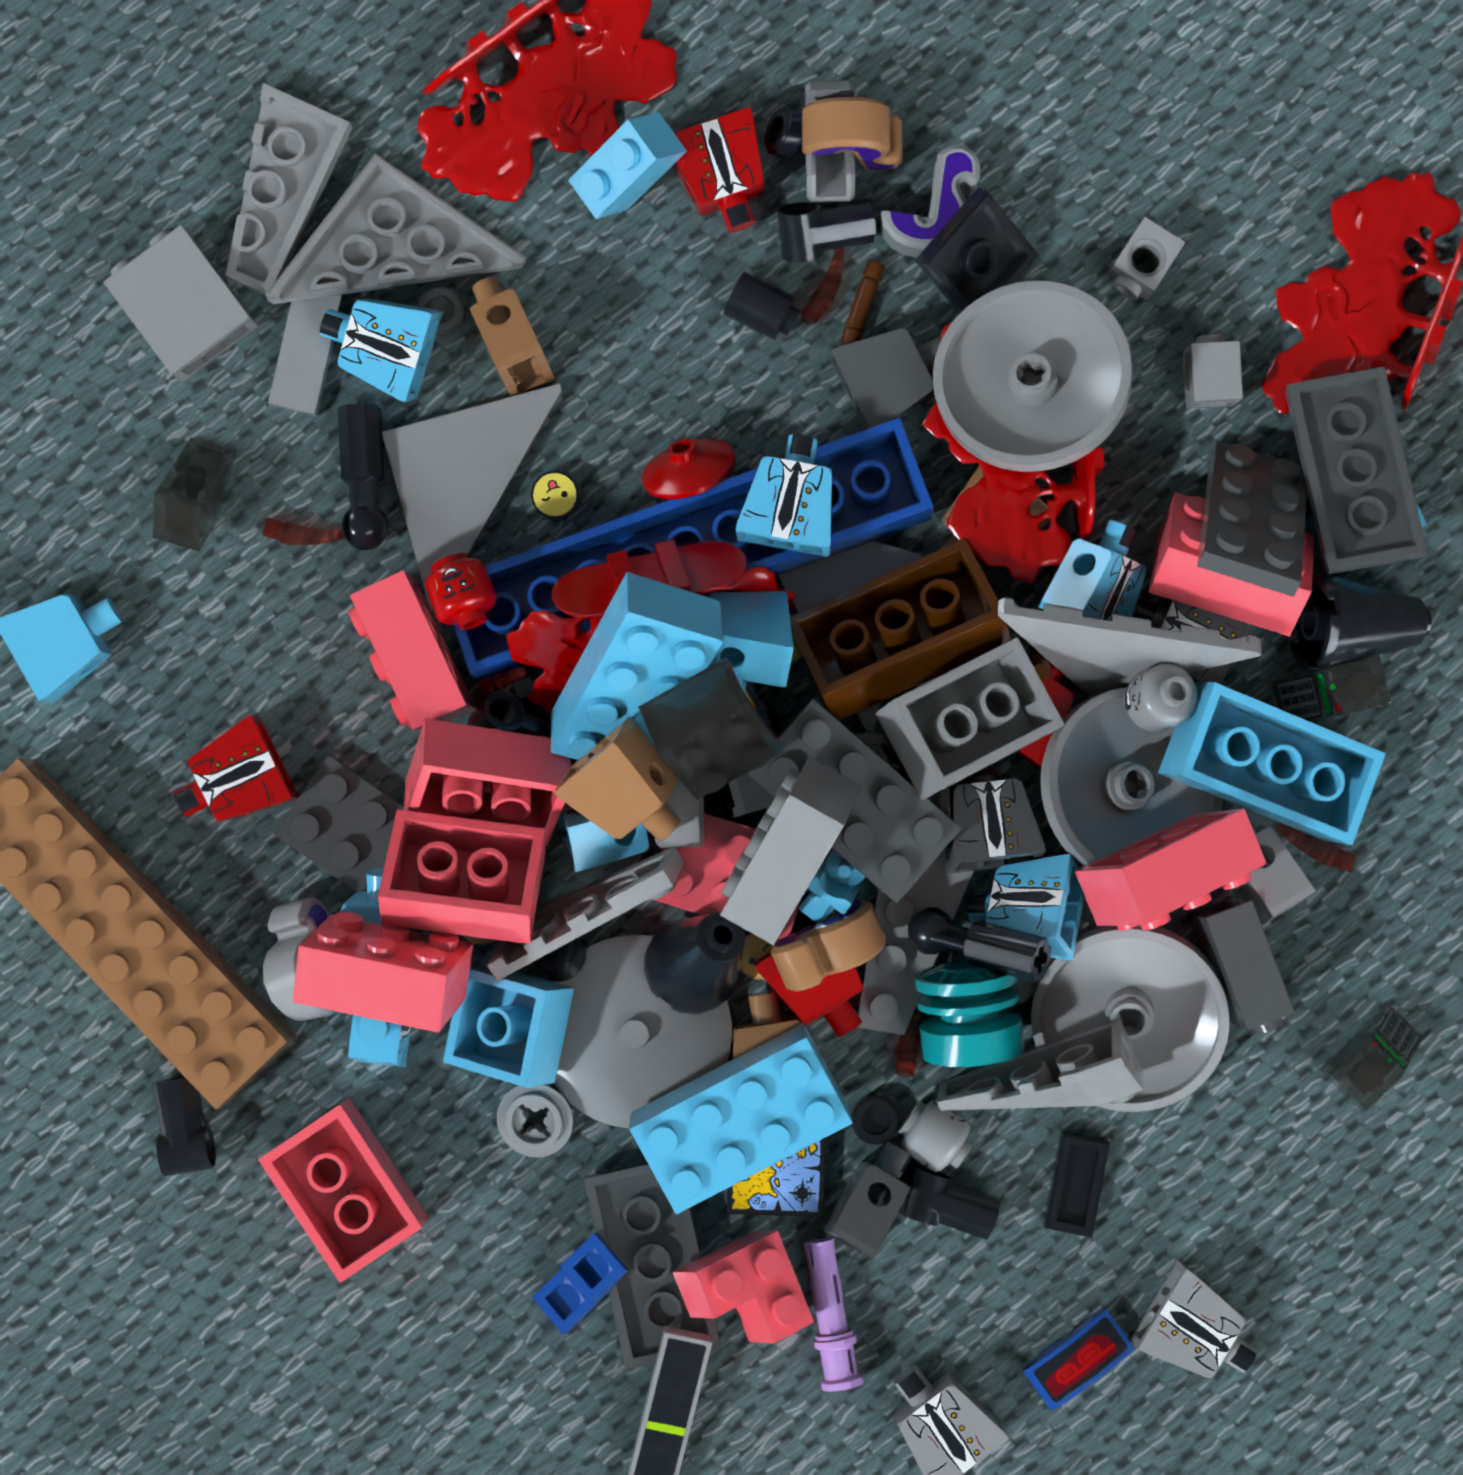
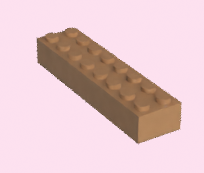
[0,758,297,1110]

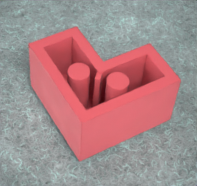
[672,1231,814,1344]

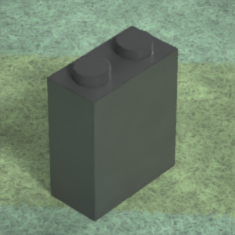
[1188,897,1295,1034]

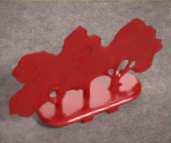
[417,0,677,202]
[1262,172,1463,414]
[921,322,1104,583]
[506,540,796,714]

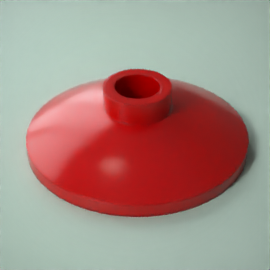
[642,438,736,500]

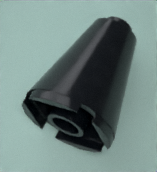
[1290,573,1432,670]
[644,913,745,1014]

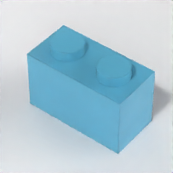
[568,112,687,219]

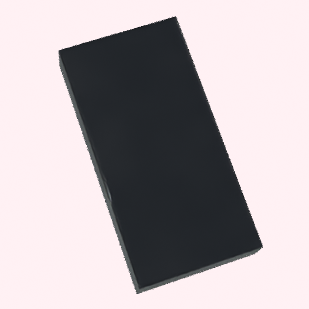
[1043,1131,1110,1238]

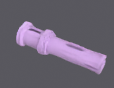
[803,1237,864,1392]

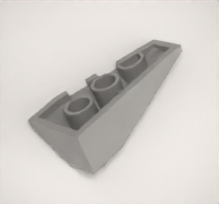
[937,1019,1143,1111]

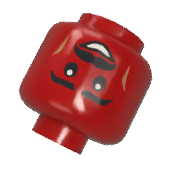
[425,553,497,630]

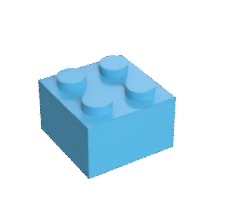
[443,965,574,1088]

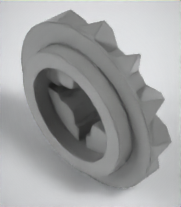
[497,1084,574,1157]

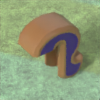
[802,97,903,171]
[770,897,886,992]

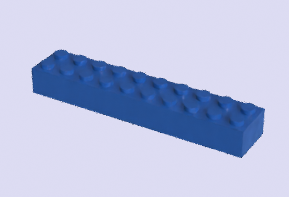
[453,418,934,682]

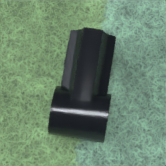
[777,198,876,262]
[467,690,551,738]
[153,1076,216,1176]
[898,1164,1001,1240]

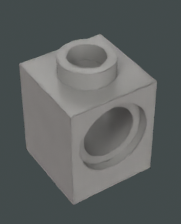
[1107,217,1185,301]
[1183,334,1243,409]

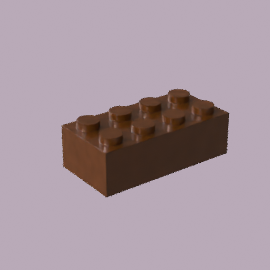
[790,538,1011,721]

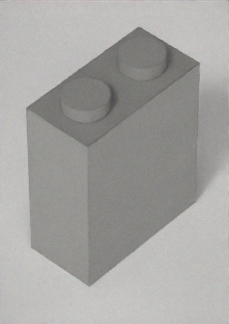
[103,225,259,383]

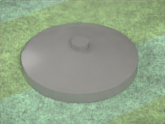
[933,281,1133,472]
[1041,688,1223,867]
[1031,925,1229,1112]
[553,934,732,1128]

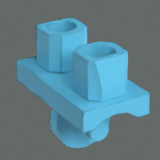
[798,849,865,923]

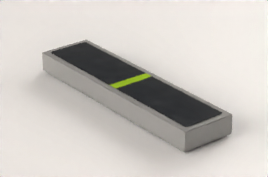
[627,1326,713,1475]

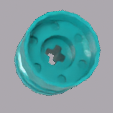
[914,959,1025,1067]

